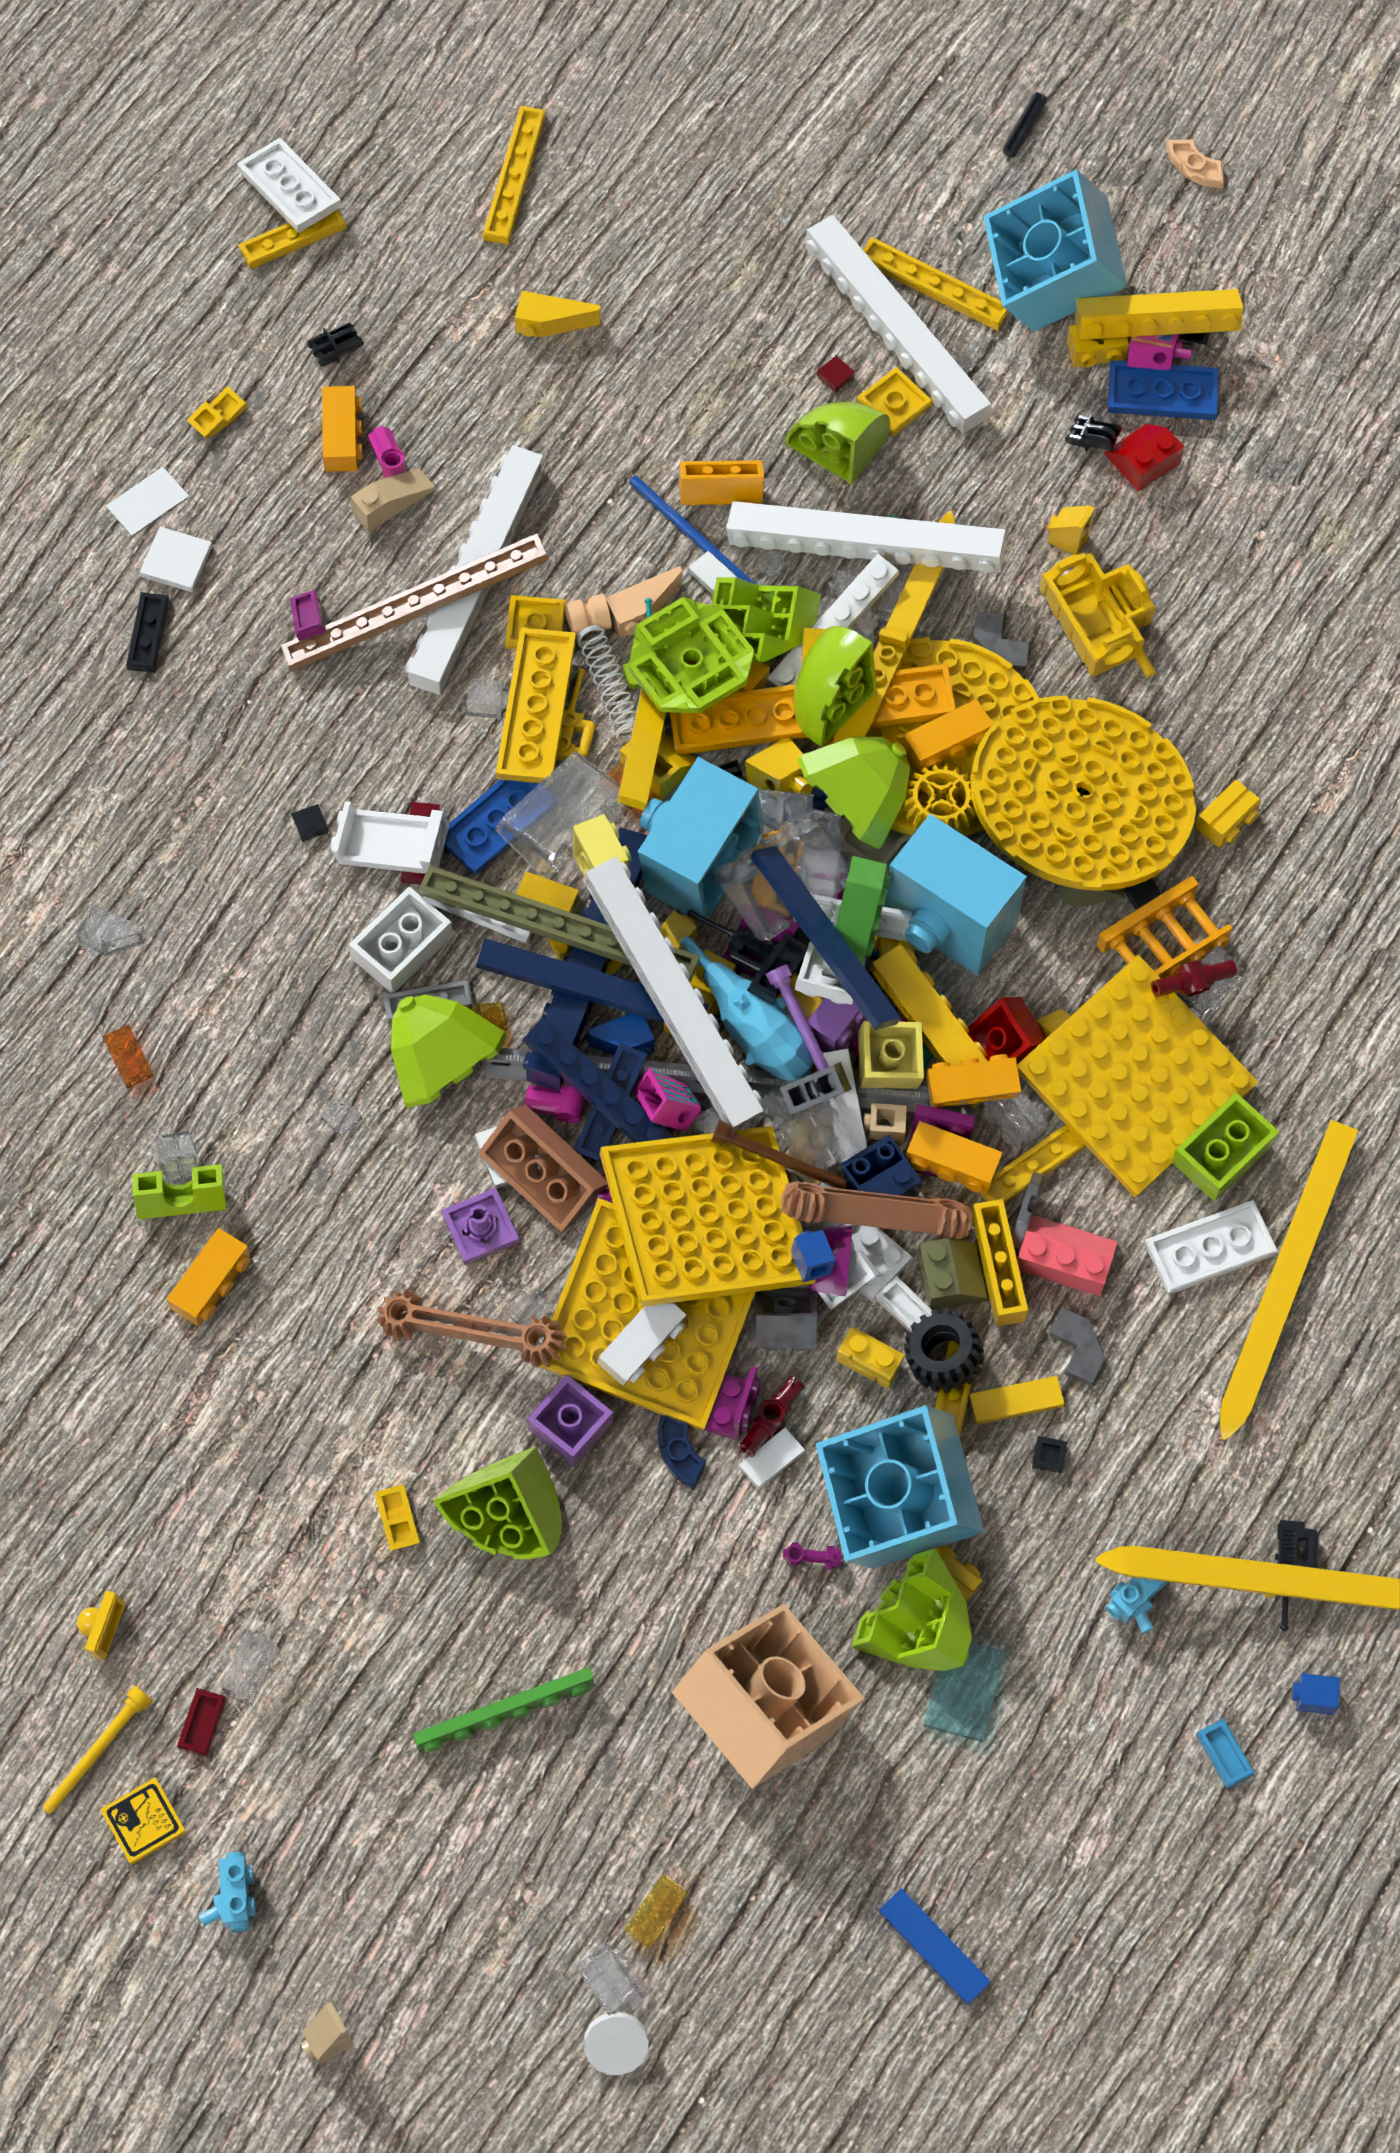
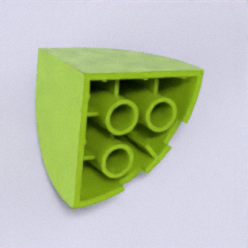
[784,402,890,485]
[794,626,877,747]
[434,1447,562,1559]

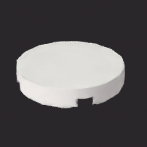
[584,2012,648,2075]

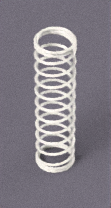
[576,625,636,741]

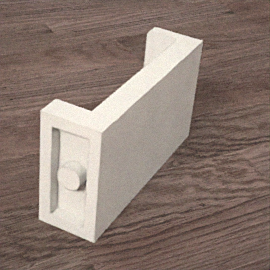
[331,802,449,874]

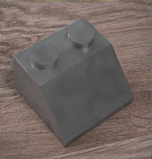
[756,1289,817,1351]

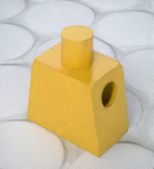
[745,738,813,800]

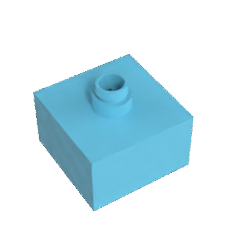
[983,169,1128,332]
[638,757,764,924]
[884,814,1027,976]
[815,1405,984,1569]

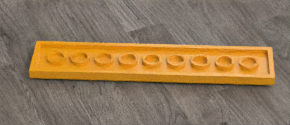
[670,663,956,754]

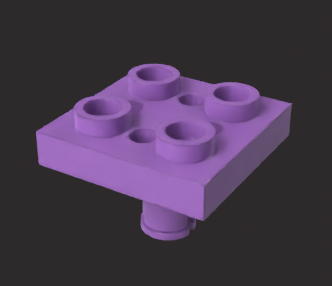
[441,1188,520,1265]

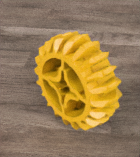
[903,764,977,833]

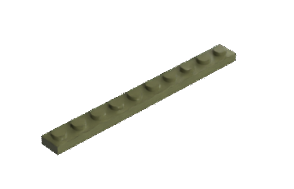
[419,866,700,983]

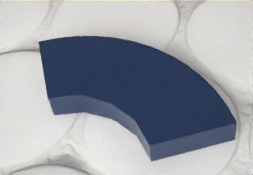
[658,1415,707,1491]

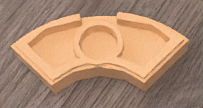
[1166,139,1224,188]

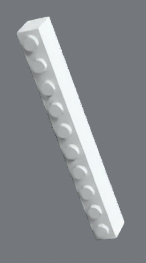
[805,215,991,434]
[405,445,544,695]
[726,501,1006,573]
[582,857,764,1129]

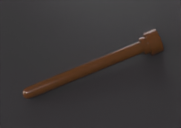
[711,1120,847,1189]

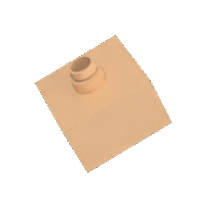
[672,1604,865,1789]

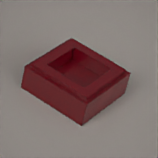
[817,355,855,393]

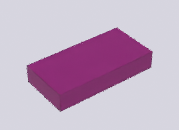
[290,589,325,641]

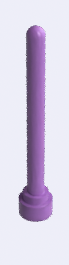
[766,964,839,1097]

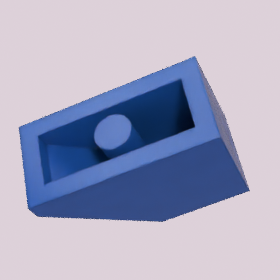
[587,1013,654,1056]

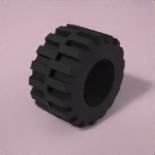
[904,1309,984,1393]

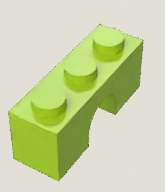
[132,1164,227,1220]

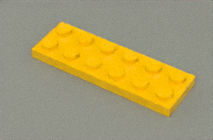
[495,627,577,784]

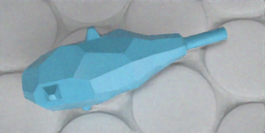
[680,936,814,1081]

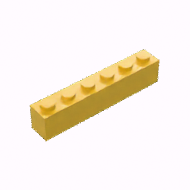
[1075,289,1243,340]
[870,944,987,1110]

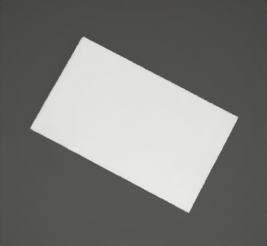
[106,467,189,535]

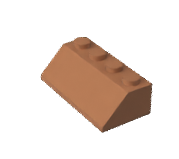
[478,1104,608,1232]

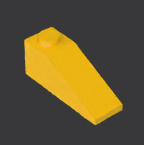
[515,291,601,337]

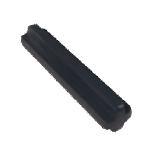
[1003,92,1047,158]

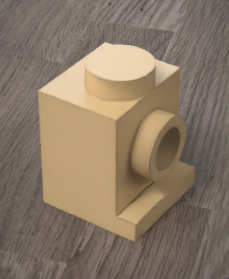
[863,1103,907,1144]

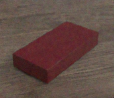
[177,1688,227,1758]

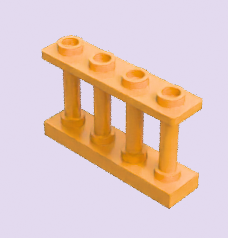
[1096,876,1233,978]

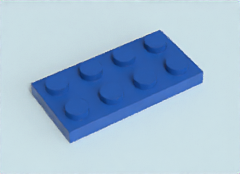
[1107,360,1218,420]
[444,779,558,876]

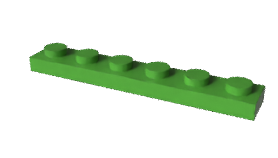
[413,1667,594,1753]

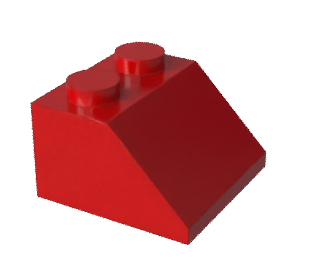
[1104,423,1184,492]
[967,997,1046,1065]

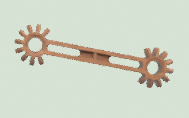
[781,1181,973,1239]
[377,1289,567,1368]

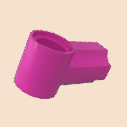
[368,426,407,479]
[525,1085,585,1123]

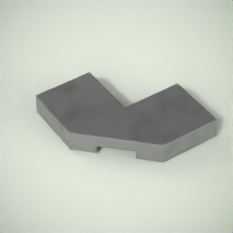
[973,611,1029,671]
[1012,1172,1044,1249]
[1049,1307,1105,1387]

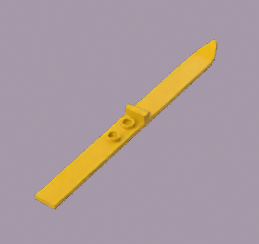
[832,510,955,744]
[1220,1120,1359,1440]
[1095,1546,1400,1610]

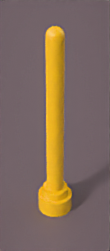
[43,1685,153,1814]

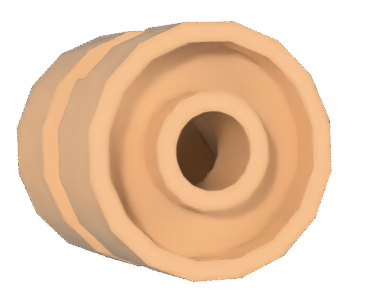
[565,593,612,637]

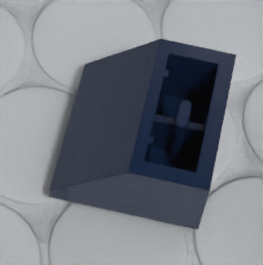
[840,1135,922,1197]

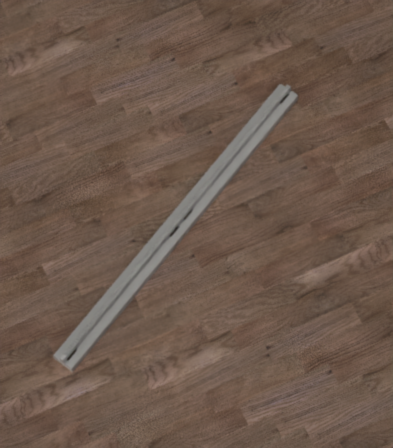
[485,1048,952,1117]

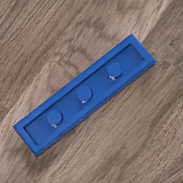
[878,1888,991,2006]

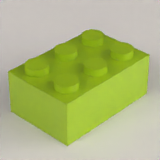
[1172,1093,1279,1202]

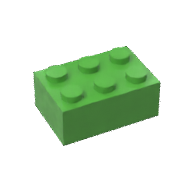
[835,856,890,965]

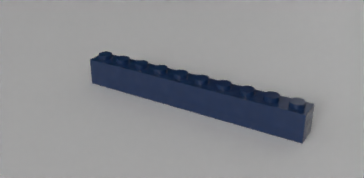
[523,827,648,1091]

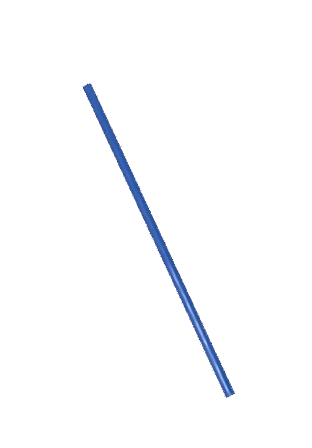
[629,475,756,584]

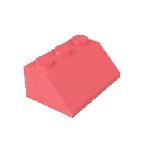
[1017,1215,1118,1296]

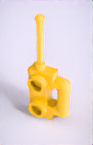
[557,668,596,763]

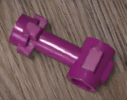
[782,1542,841,1570]

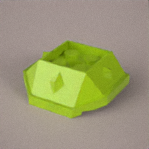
[629,597,754,713]

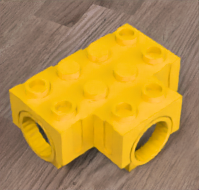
[1039,552,1156,677]

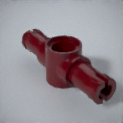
[1151,960,1237,998]
[738,1376,805,1458]

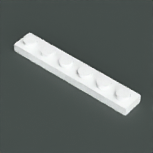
[767,554,900,687]

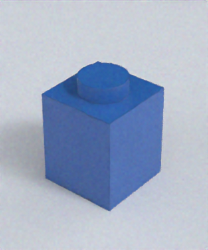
[791,1230,836,1282]
[1291,1673,1340,1715]

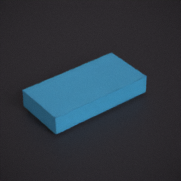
[1195,1718,1255,1790]

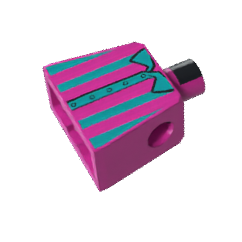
[634,1068,706,1131]

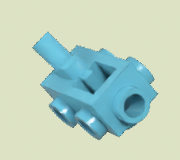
[1105,1578,1168,1634]
[198,1852,256,1932]

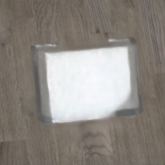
[495,751,625,877]
[714,819,849,940]

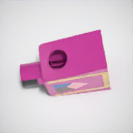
[1127,334,1194,370]

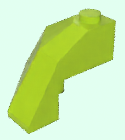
[712,577,821,662]
[798,737,910,850]
[391,994,507,1108]
[851,1549,972,1671]

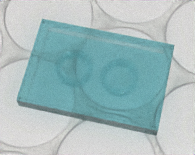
[923,1642,1006,1743]

